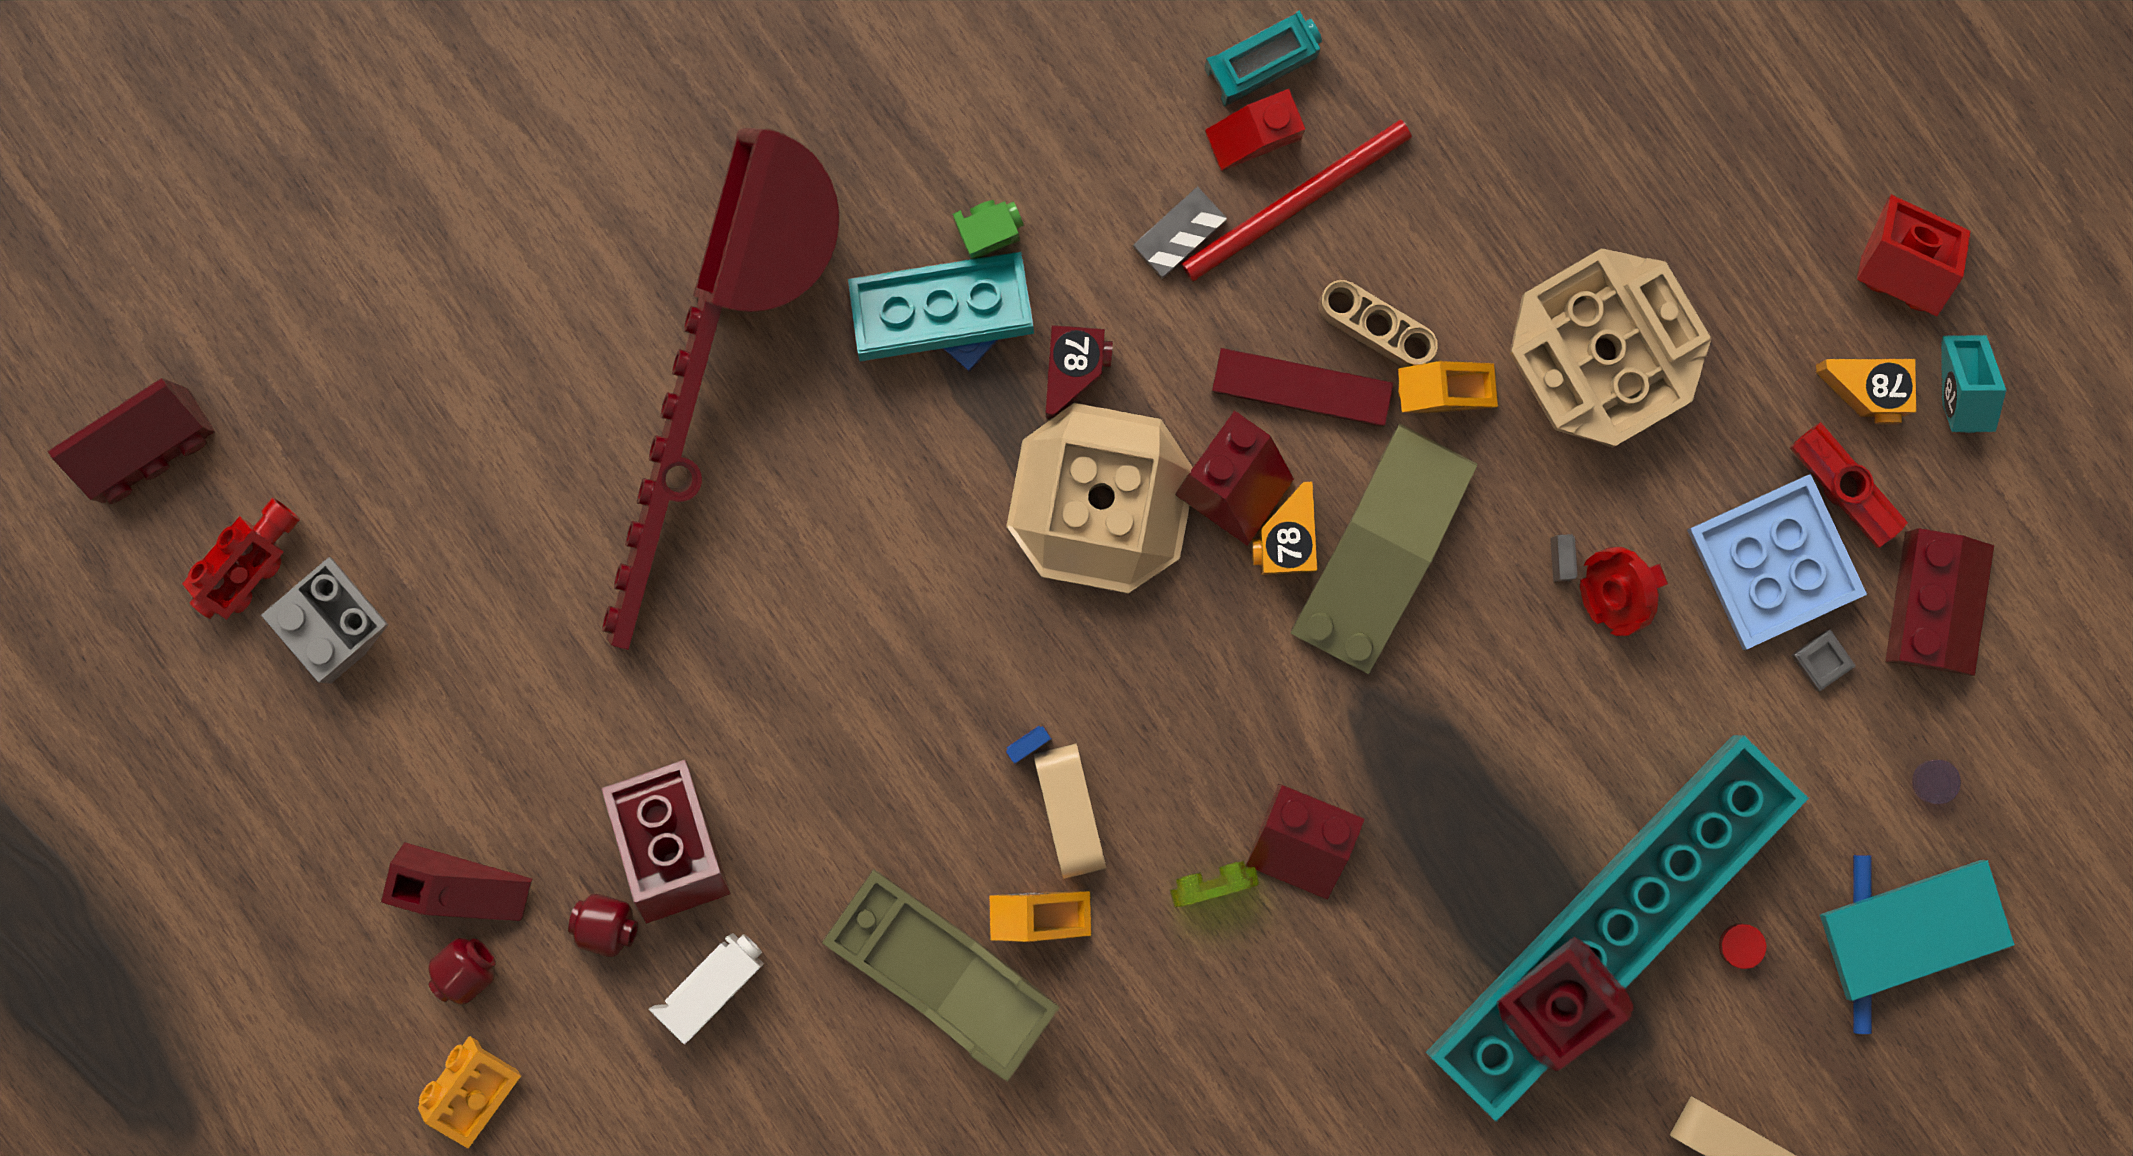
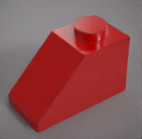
[1205,89,1305,171]

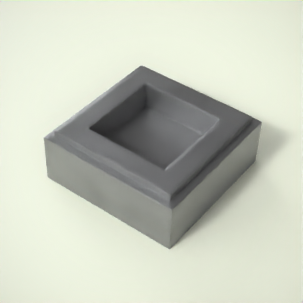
[1550,534,1577,582]
[1791,630,1856,691]

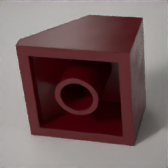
[1175,410,1294,546]
[1245,784,1365,900]

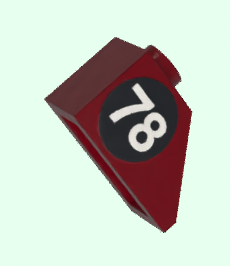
[1045,325,1113,418]

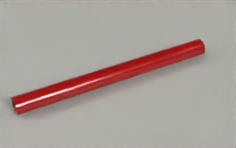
[1181,119,1412,281]

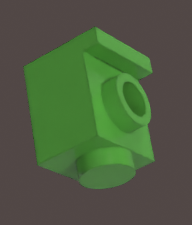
[953,200,1024,259]

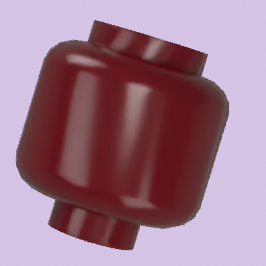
[568,894,638,957]
[428,938,496,1005]

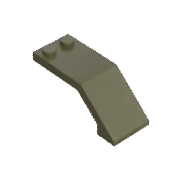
[1290,423,1477,674]
[822,868,1060,1081]

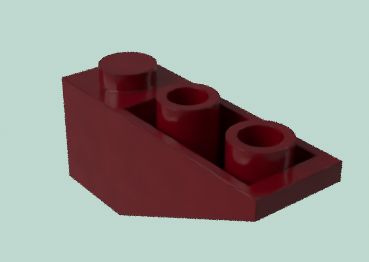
[381,842,533,921]

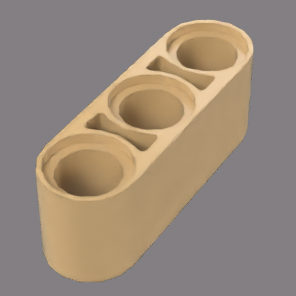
[1319,280,1438,368]
[1034,743,1106,879]
[1670,1096,1796,1156]

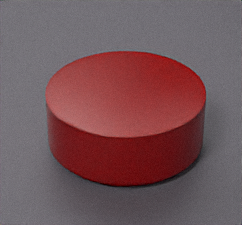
[1719,923,1766,969]

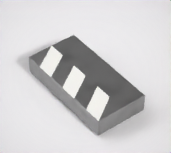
[1133,186,1227,279]

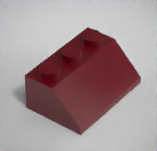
[47,378,215,504]
[1885,528,1994,676]

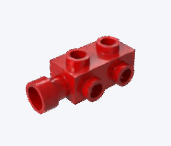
[182,497,301,620]

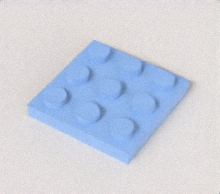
[1687,474,1867,650]

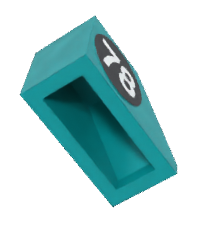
[1941,335,2006,433]

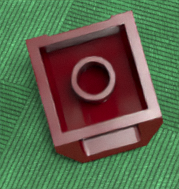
[1497,937,1634,1071]

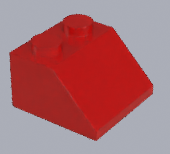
[1857,194,1971,316]

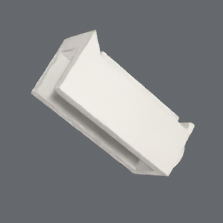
[649,933,764,1044]

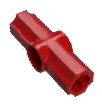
[1789,422,1908,548]

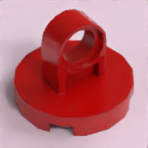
[1580,546,1668,636]

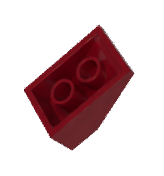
[601,759,731,924]

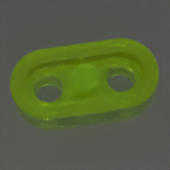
[1169,860,1259,908]

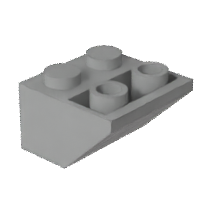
[261,557,389,683]

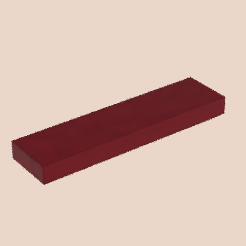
[1212,348,1393,427]

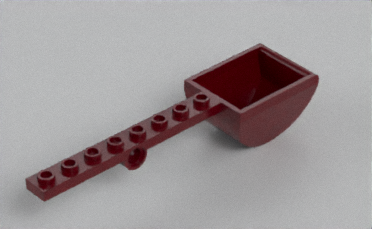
[602,128,839,650]

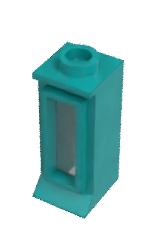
[1204,10,1322,106]

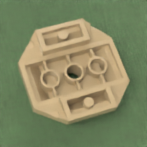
[1509,248,1712,448]
[1007,403,1193,594]

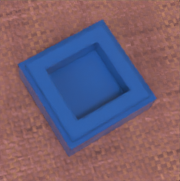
[1006,725,1051,764]

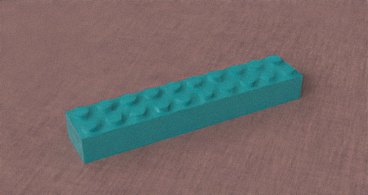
[1425,735,1809,1121]

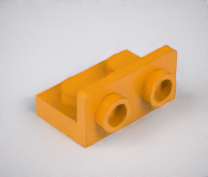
[418,1036,521,1149]

